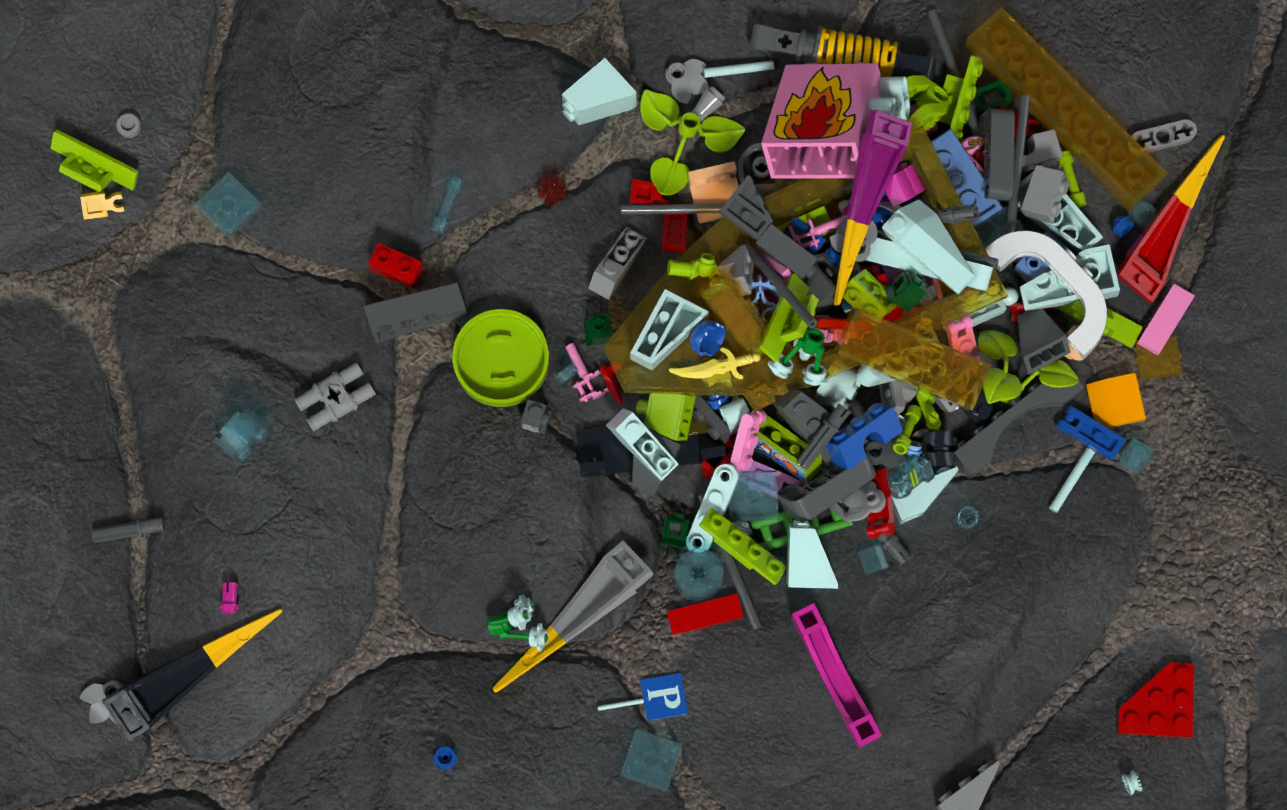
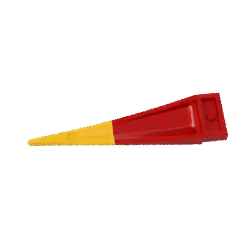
[1116,135,1225,303]

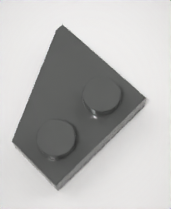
[719,175,773,241]

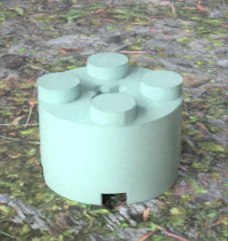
[813,359,861,412]

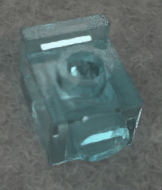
[1117,438,1155,476]

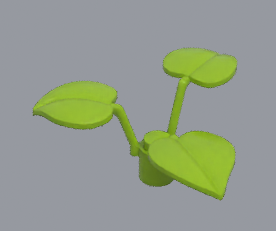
[640,89,745,195]
[977,330,1079,404]

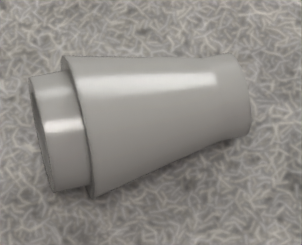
[691,86,725,122]

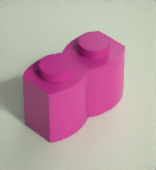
[885,162,925,207]

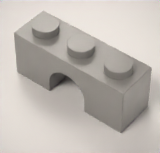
[982,129,1063,174]

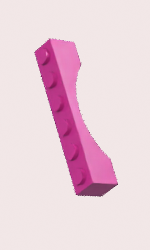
[791,603,882,749]

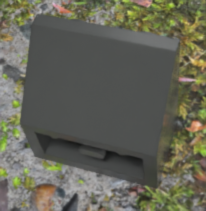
[803,252,850,314]

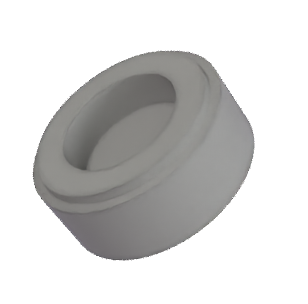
[116,113,141,138]

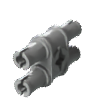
[294,362,376,432]

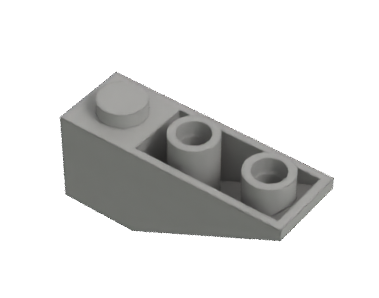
[588,226,647,300]
[936,761,1000,810]

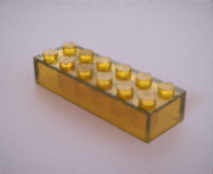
[833,308,991,410]

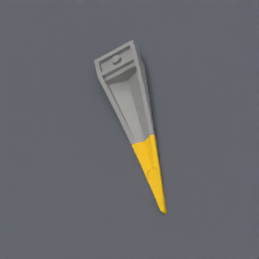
[493,541,654,693]

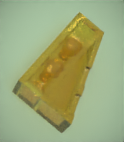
[694,274,769,355]

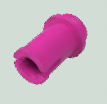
[219,582,239,614]

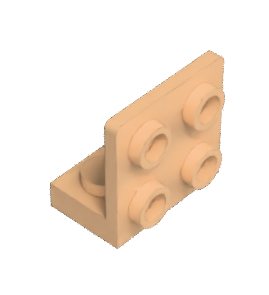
[688,161,739,224]

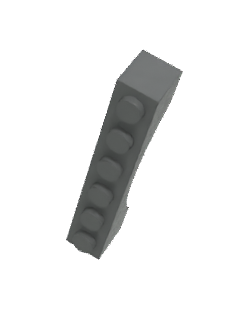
[953,381,1084,479]

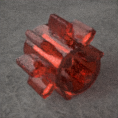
[538,176,566,206]

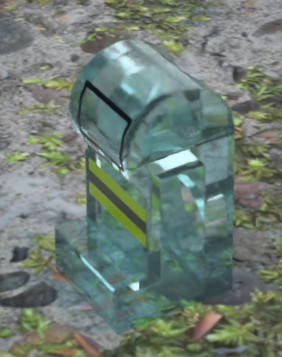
[887,454,935,499]

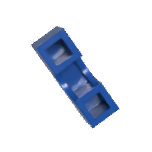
[826,403,903,470]

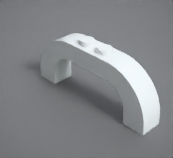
[984,231,1107,359]

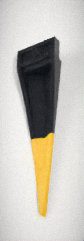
[102,609,282,742]

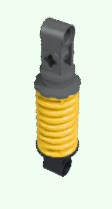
[749,24,937,82]

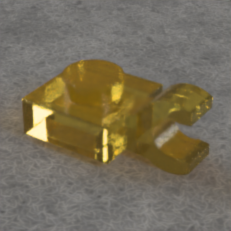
[742,376,789,412]

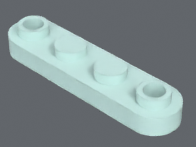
[686,463,740,555]

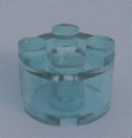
[213,405,268,462]
[674,548,724,601]

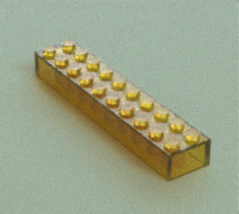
[965,7,1168,212]

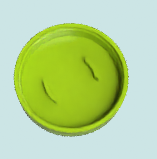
[452,309,549,407]

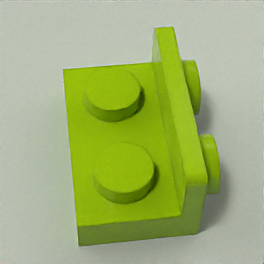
[843,269,897,327]

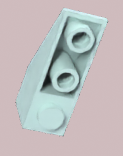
[606,408,678,481]
[891,466,959,524]

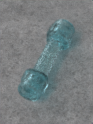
[431,177,463,234]

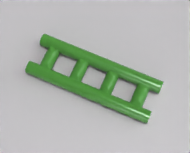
[750,507,853,551]

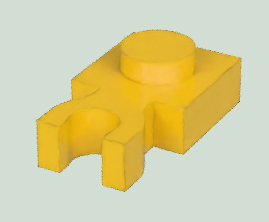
[80,191,124,220]

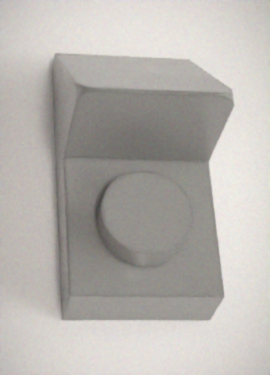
[718,245,754,296]
[879,378,917,417]

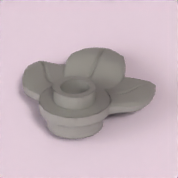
[666,59,709,104]
[830,217,877,262]
[841,481,886,521]
[80,681,123,724]

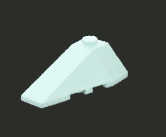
[882,200,975,295]
[1020,244,1120,311]

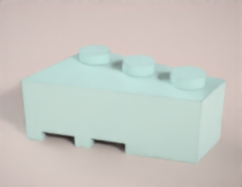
[630,289,709,370]

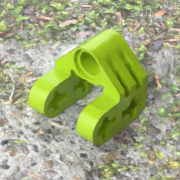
[906,75,949,142]

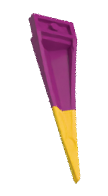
[834,110,913,305]

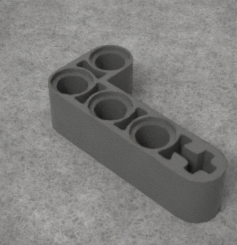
[979,108,1015,201]
[777,452,876,522]

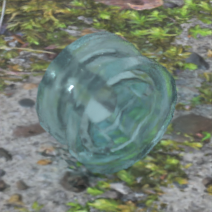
[956,506,979,529]

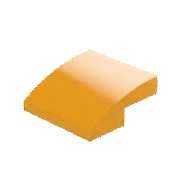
[1086,373,1146,429]

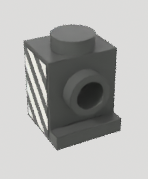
[521,400,552,435]

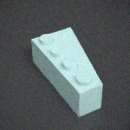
[1004,165,1103,253]

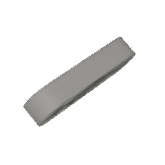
[1128,119,1197,155]

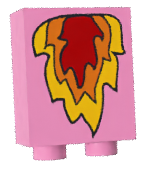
[761,62,881,178]

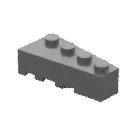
[364,282,467,344]
[771,385,870,470]

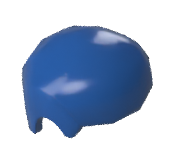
[690,320,726,356]

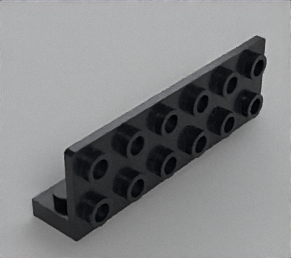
[576,413,726,478]

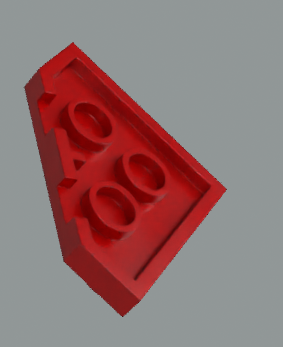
[1117,662,1194,738]

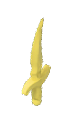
[669,348,761,379]

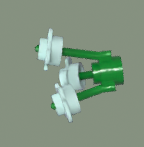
[768,328,828,386]
[487,594,548,652]

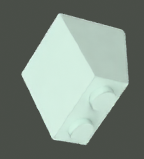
[562,58,637,125]
[786,520,838,589]

